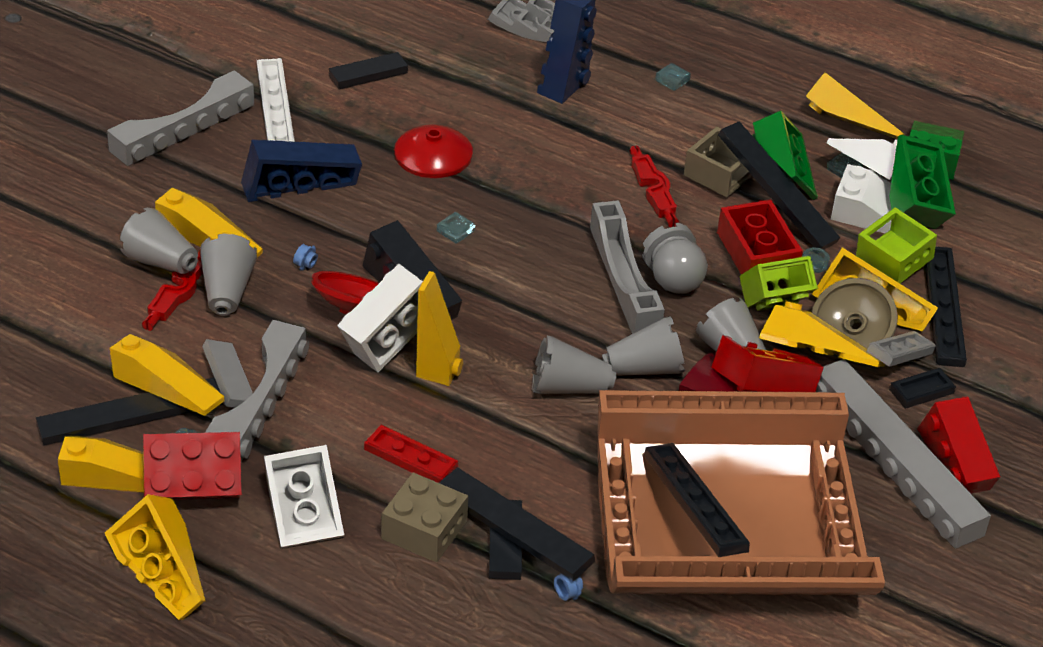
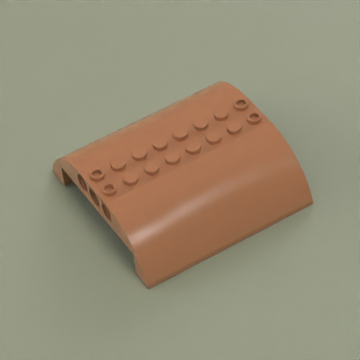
[597,390,885,595]

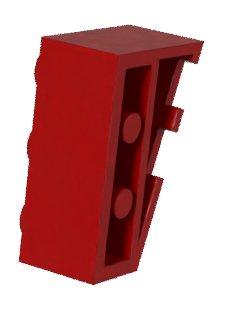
[711,335,824,392]
[917,396,1000,494]

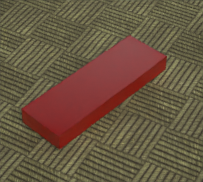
[364,424,458,483]

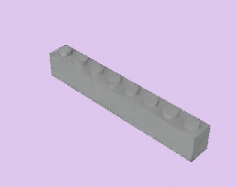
[815,359,991,549]

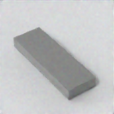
[866,331,936,367]
[202,339,253,408]

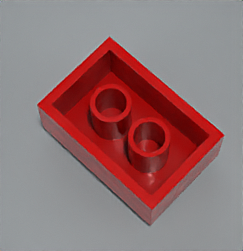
[717,199,803,274]
[143,432,242,500]

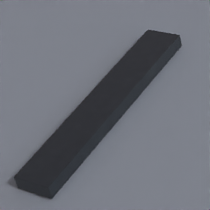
[718,121,840,252]
[925,247,967,367]
[36,378,223,446]
[644,443,750,557]
[439,467,596,581]

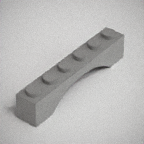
[107,70,254,166]
[590,200,665,334]
[205,320,309,462]

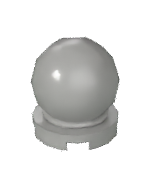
[642,223,708,294]

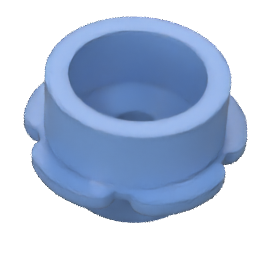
[293,244,318,271]
[554,573,583,600]

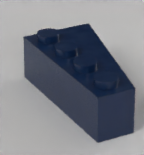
[537,0,597,104]
[241,140,362,202]

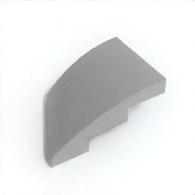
[487,0,555,42]

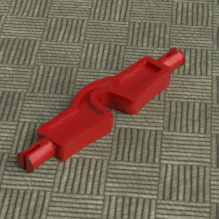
[629,145,679,227]
[142,249,203,331]

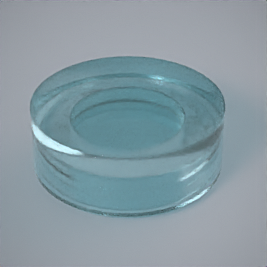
[802,247,830,273]

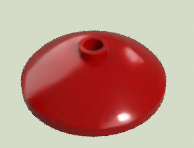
[394,124,473,178]
[311,271,379,314]

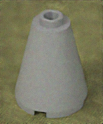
[120,207,198,274]
[200,234,257,316]
[696,298,766,352]
[602,316,685,376]
[532,335,616,394]

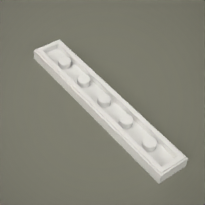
[257,58,295,142]

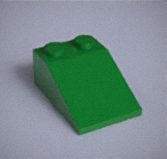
[752,111,818,200]
[909,120,964,180]
[889,135,956,229]

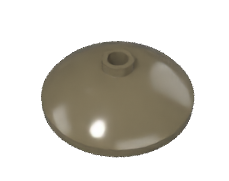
[812,278,898,357]

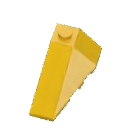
[155,188,263,258]
[812,247,938,332]
[110,334,225,416]
[58,436,144,493]
[105,494,205,620]

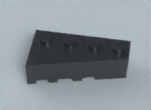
[362,220,462,320]

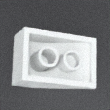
[827,138,897,180]
[831,164,892,234]
[264,445,344,549]

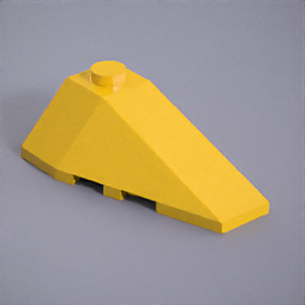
[806,73,905,139]
[416,271,463,386]
[759,301,885,367]

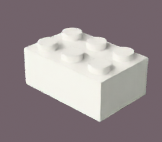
[337,264,423,372]

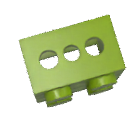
[856,207,937,283]
[739,256,818,311]

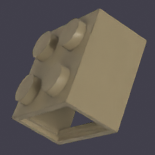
[684,126,752,197]
[381,473,468,563]

